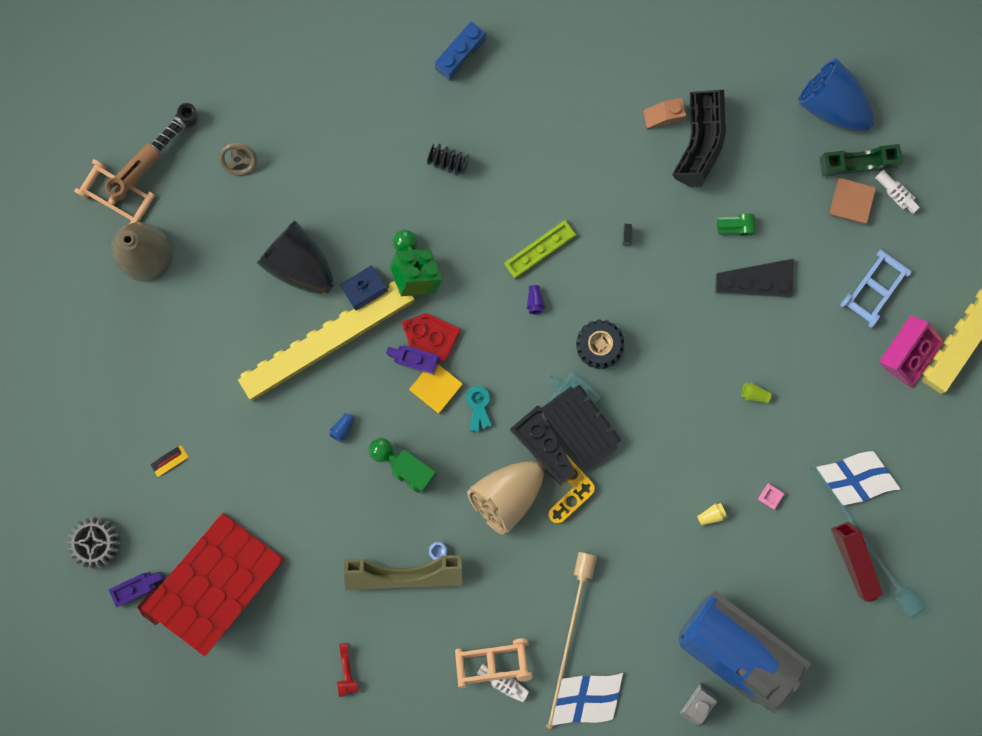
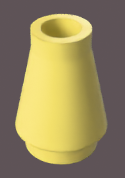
[697,503,728,526]

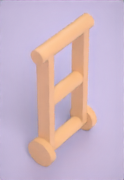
[74,159,156,223]
[455,638,533,689]

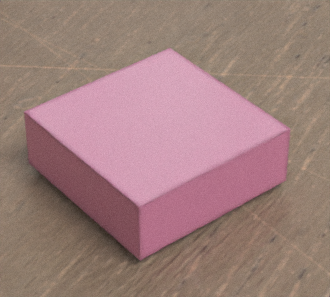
[757,483,785,510]

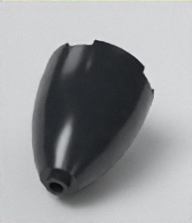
[257,220,334,294]

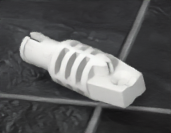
[875,170,920,214]
[477,663,529,702]

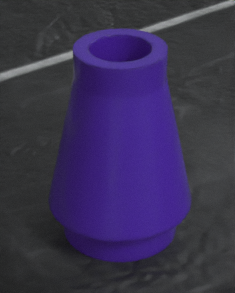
[526,285,545,315]

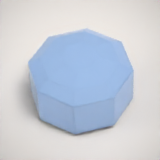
[429,542,447,560]

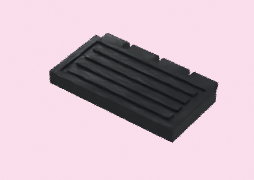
[540,384,621,470]

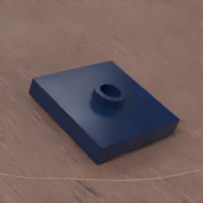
[340,265,388,311]

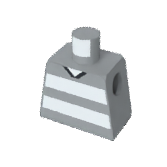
[679,683,717,725]

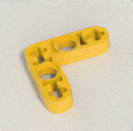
[548,455,594,523]

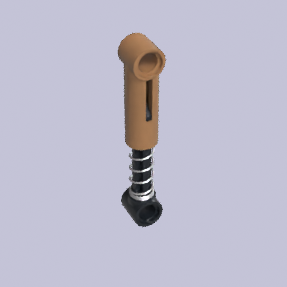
[105,103,198,201]

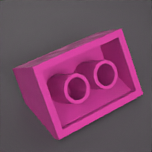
[879,316,944,388]

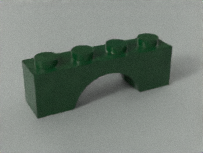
[820,144,903,177]

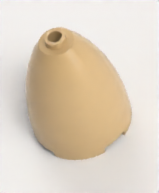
[467,461,544,535]

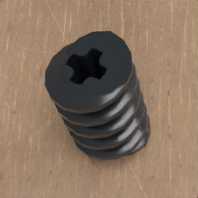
[427,143,469,176]

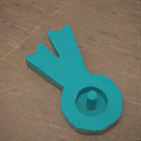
[466,386,491,432]

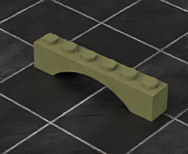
[344,555,463,590]

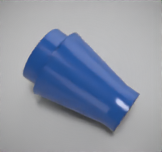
[329,413,355,443]

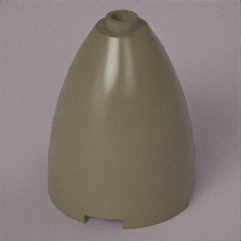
[111,222,172,281]

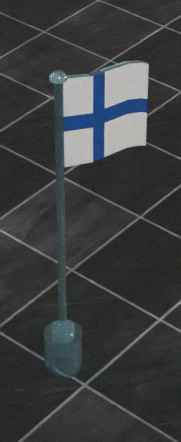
[810,451,924,618]

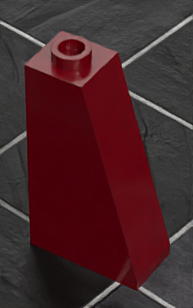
[831,522,883,602]

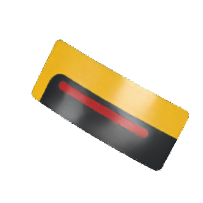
[151,445,188,477]

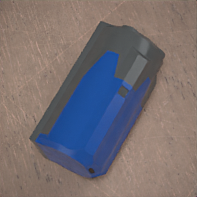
[679,591,811,714]

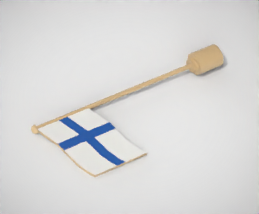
[546,552,623,729]

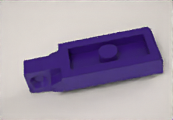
[386,345,440,375]
[109,572,165,607]

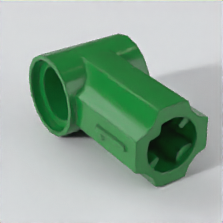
[717,213,756,236]

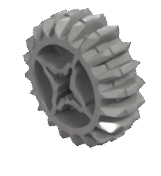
[66,516,120,569]

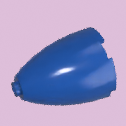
[798,58,875,131]

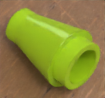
[741,382,771,403]

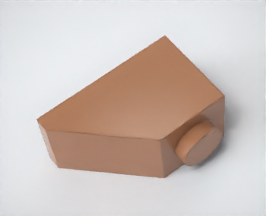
[643,98,686,129]

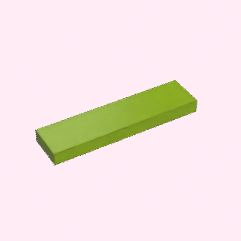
[504,220,576,279]

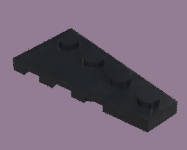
[715,258,794,297]
[510,405,575,486]

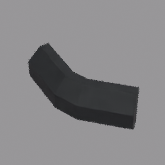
[672,90,726,187]

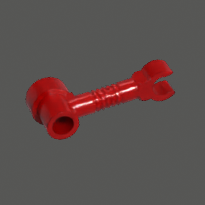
[337,643,358,697]

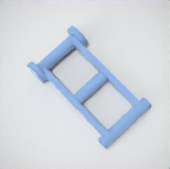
[840,249,912,328]

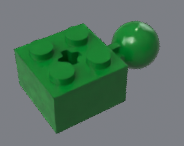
[390,229,442,296]
[369,438,437,493]

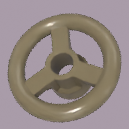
[219,142,257,175]

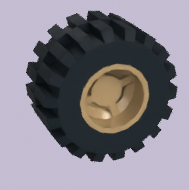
[576,319,625,369]

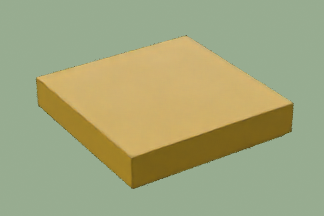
[409,364,463,414]

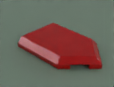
[401,313,461,364]

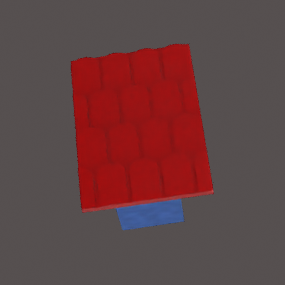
[141,513,284,657]

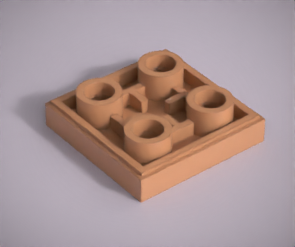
[829,178,876,225]

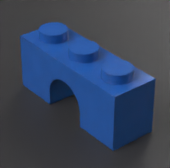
[435,21,486,81]

